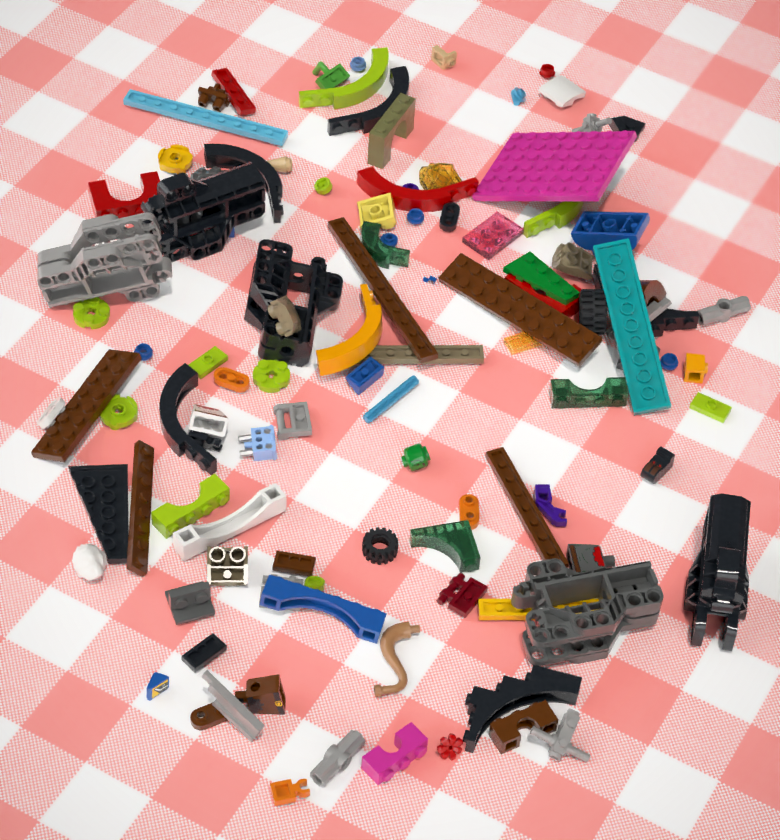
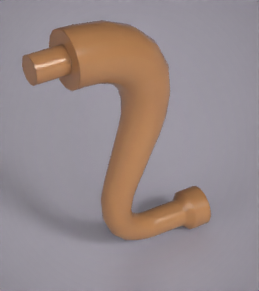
[374,621,420,698]

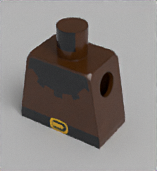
[235,674,286,715]

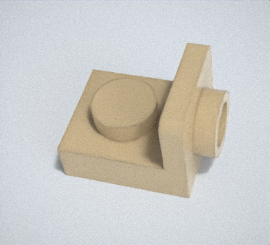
[431,45,457,70]

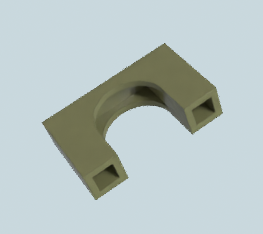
[367,93,416,170]

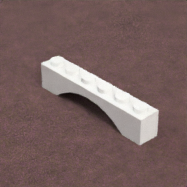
[173,483,287,561]

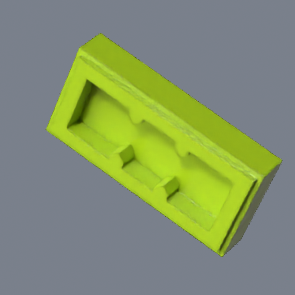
[188,346,228,379]
[689,392,732,423]

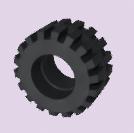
[579,289,607,335]

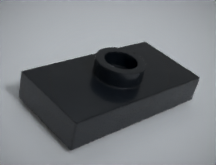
[181,633,227,673]

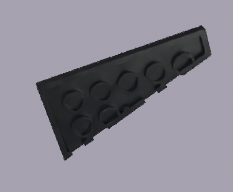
[68,464,129,564]

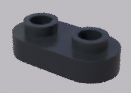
[439,202,460,232]

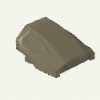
[551,242,594,280]
[268,295,301,337]
[207,546,248,586]

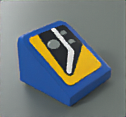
[146,672,169,701]

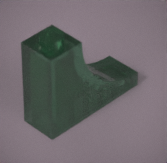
[409,520,481,573]

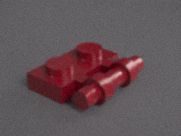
[436,573,488,618]

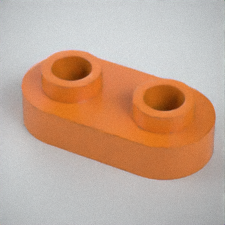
[214,367,250,392]
[459,494,480,530]

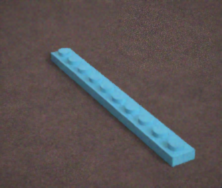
[123,89,288,146]

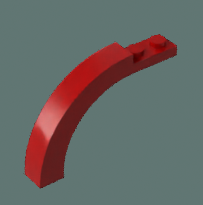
[357,166,479,212]

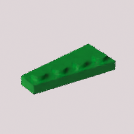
[503,251,580,305]

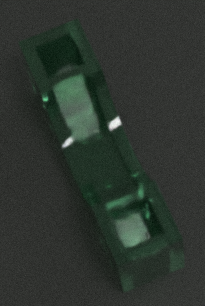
[549,377,628,409]

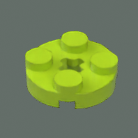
[73,297,110,329]
[253,359,290,393]
[99,394,138,430]

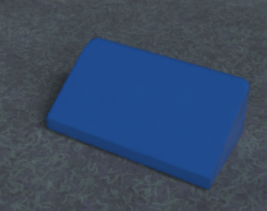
[345,357,384,395]

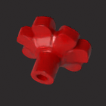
[437,733,463,761]

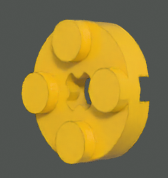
[158,144,193,174]

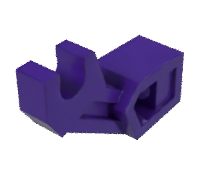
[534,484,567,527]

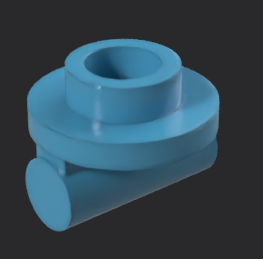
[511,87,526,106]

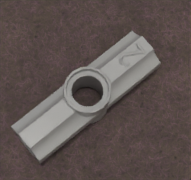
[697,296,751,325]
[310,730,365,787]

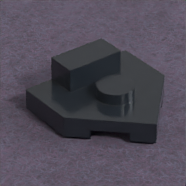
[609,115,646,142]

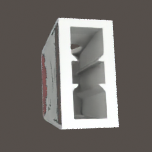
[188,404,229,437]

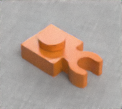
[270,779,310,806]

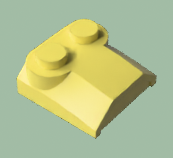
[357,193,397,229]

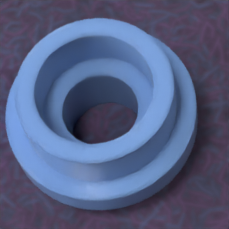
[350,56,366,72]

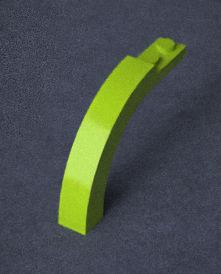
[298,47,389,110]
[523,201,584,238]

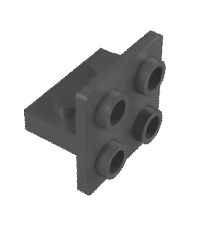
[165,581,215,625]

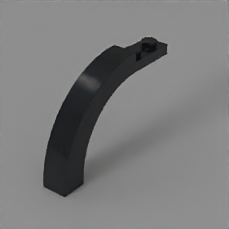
[327,66,409,136]
[204,143,284,224]
[159,363,217,475]

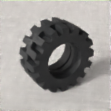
[362,527,398,565]

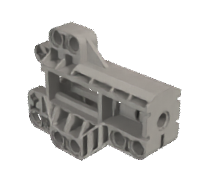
[37,212,173,309]

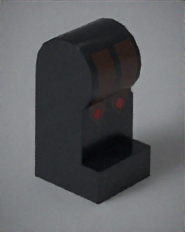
[640,446,675,484]

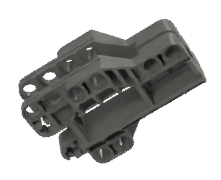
[511,559,664,666]

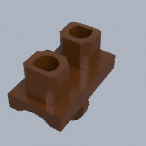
[198,83,230,112]

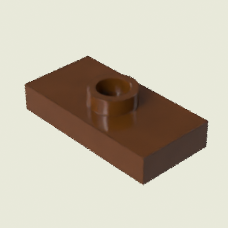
[272,550,316,577]

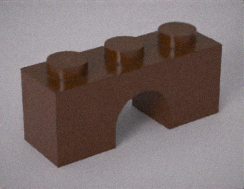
[488,700,559,754]

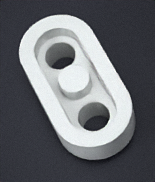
[36,397,66,429]

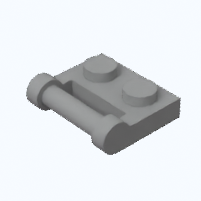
[273,401,312,440]

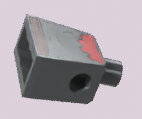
[566,544,615,573]

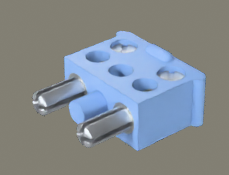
[238,424,277,461]

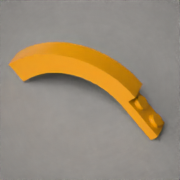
[316,284,383,376]

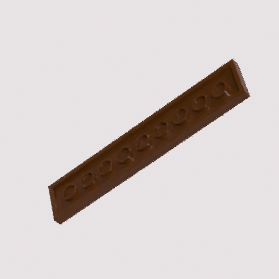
[438,253,603,368]

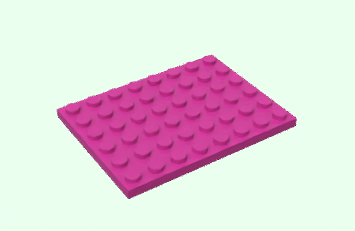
[472,130,637,202]

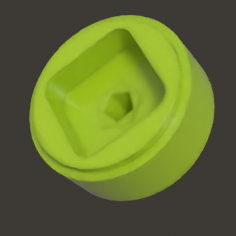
[314,177,333,195]
[304,576,325,591]

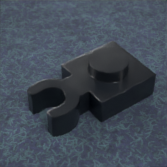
[188,430,223,452]

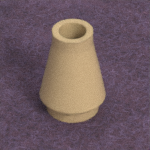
[267,156,293,173]

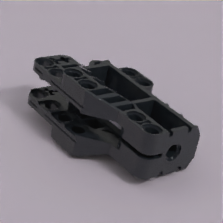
[141,162,266,262]
[244,239,343,367]
[683,493,751,652]

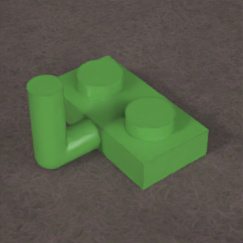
[312,61,350,89]

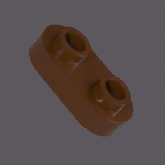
[190,702,228,731]

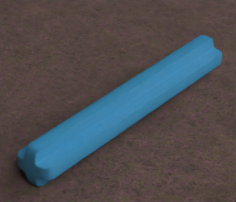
[363,375,419,423]

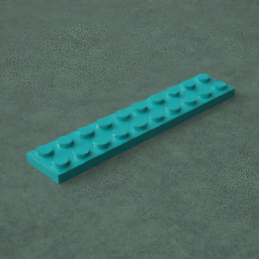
[593,238,671,416]

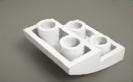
[538,75,586,108]

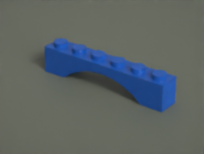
[259,574,387,644]

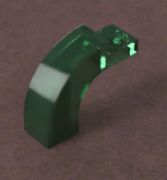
[361,221,410,269]

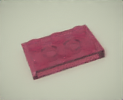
[462,211,524,260]

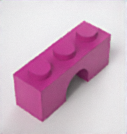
[361,722,428,785]

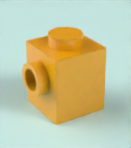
[684,353,708,384]

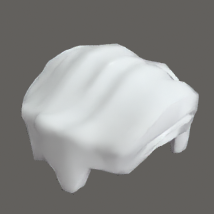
[72,544,107,581]

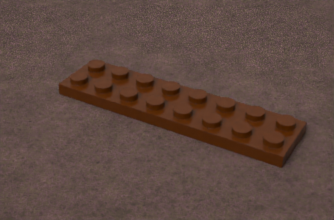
[31,349,142,463]

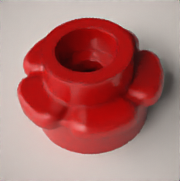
[539,64,555,79]

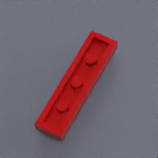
[211,67,256,116]

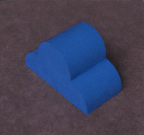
[570,211,650,257]

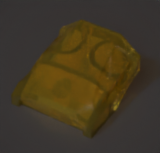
[419,163,462,190]

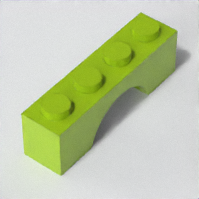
[151,474,230,539]

